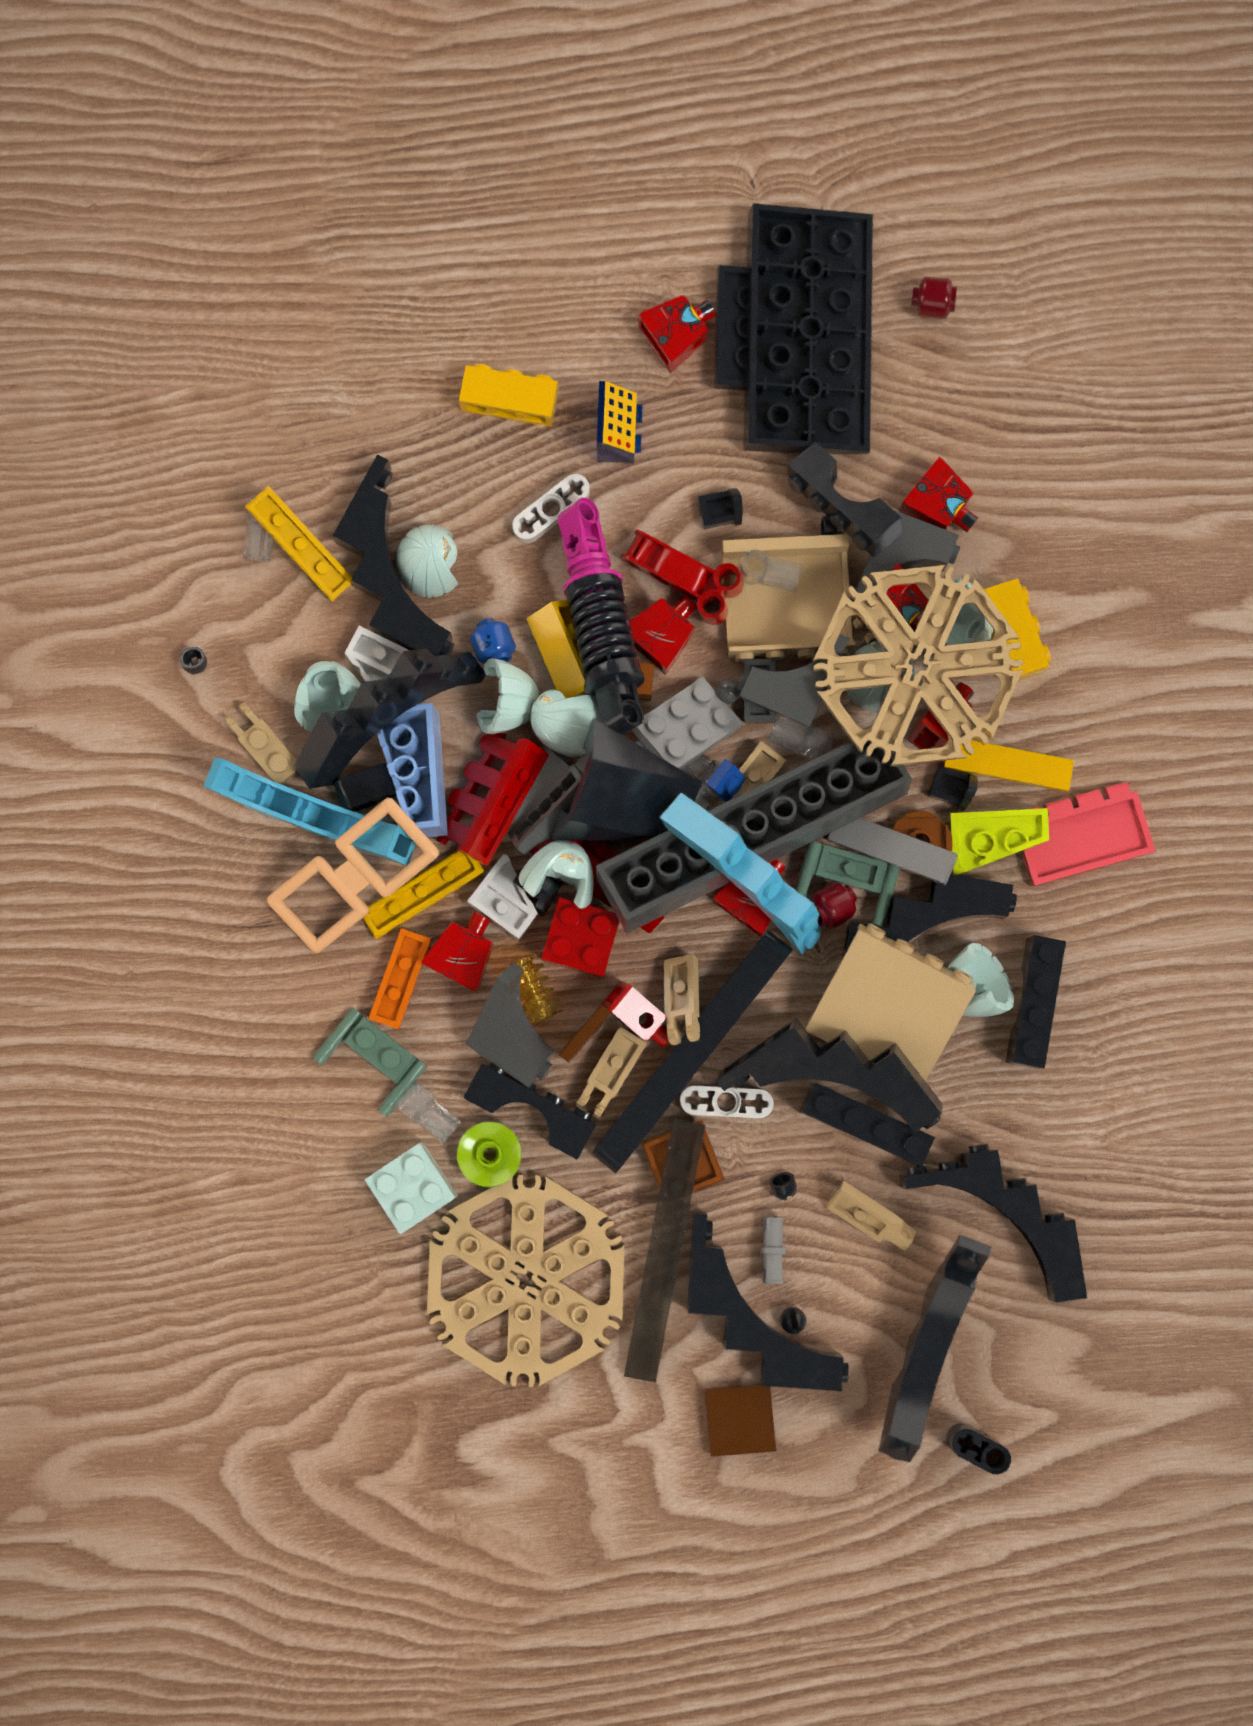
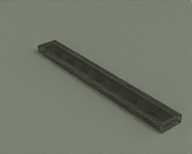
[624,1118,705,1383]

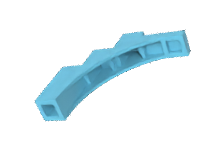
[203,757,416,866]
[660,793,822,955]

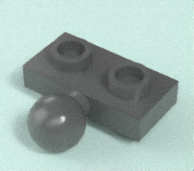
[716,659,776,724]

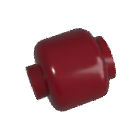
[911,277,957,319]
[810,881,857,929]

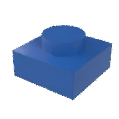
[706,759,747,802]

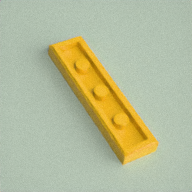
[245,485,352,602]
[943,740,1074,792]
[363,851,485,939]

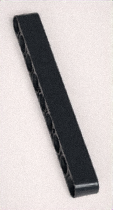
[590,930,793,1174]

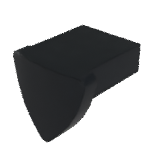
[698,488,743,529]
[928,765,978,811]
[513,869,563,917]

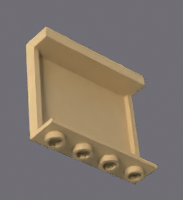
[721,534,856,662]
[805,924,976,1082]

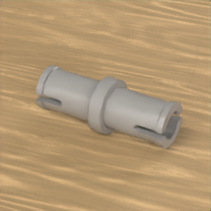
[760,1217,786,1284]

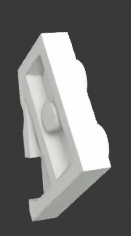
[345,626,408,682]
[467,853,538,941]

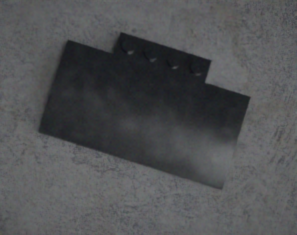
[714,203,873,454]

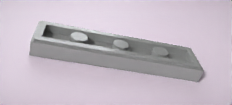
[828,818,958,886]

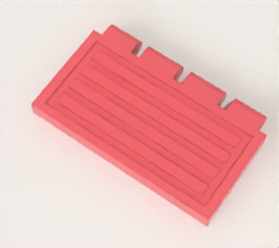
[1021,782,1156,887]

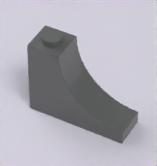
[852,510,960,602]
[737,634,849,728]
[508,764,613,855]
[466,963,555,1088]

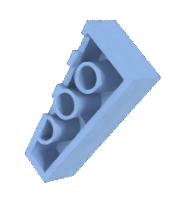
[377,703,448,838]

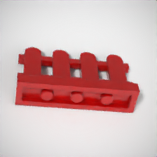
[436,733,549,866]

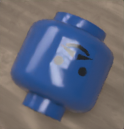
[470,618,516,664]

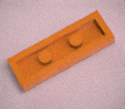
[368,928,432,1030]

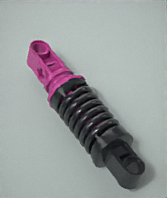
[558,497,645,735]

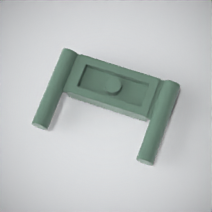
[795,841,900,927]
[312,1007,427,1117]

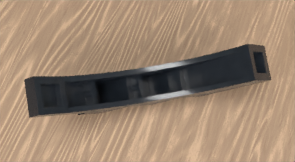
[294,648,486,789]
[899,1144,1087,1303]

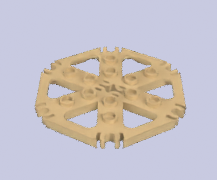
[813,565,1023,766]
[427,1174,624,1387]

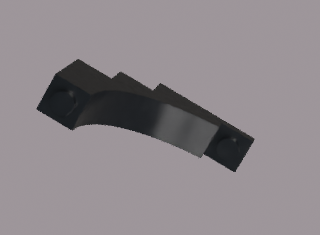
[332,454,455,656]
[842,874,1017,959]
[716,1018,942,1132]
[687,1212,849,1391]
[878,1235,991,1463]

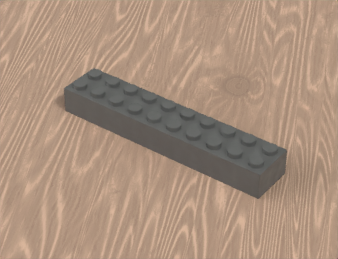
[596,741,912,934]

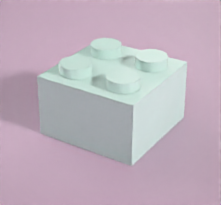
[365,1142,458,1235]

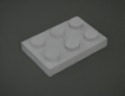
[632,677,743,769]

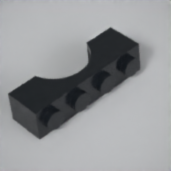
[787,442,902,557]
[1005,935,1066,1069]
[463,1062,596,1160]
[799,1083,935,1167]

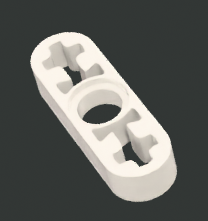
[513,474,590,543]
[680,1086,773,1118]

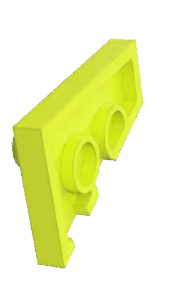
[950,808,1049,875]

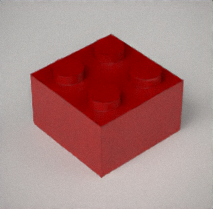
[542,897,620,979]

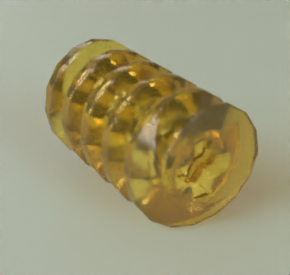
[509,952,564,1024]

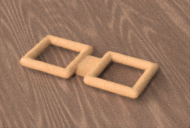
[267,798,439,953]

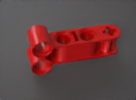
[620,529,744,625]

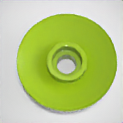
[457,1122,522,1187]

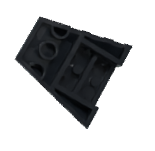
[551,717,702,841]

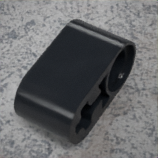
[333,763,397,812]
[947,1423,1011,1475]

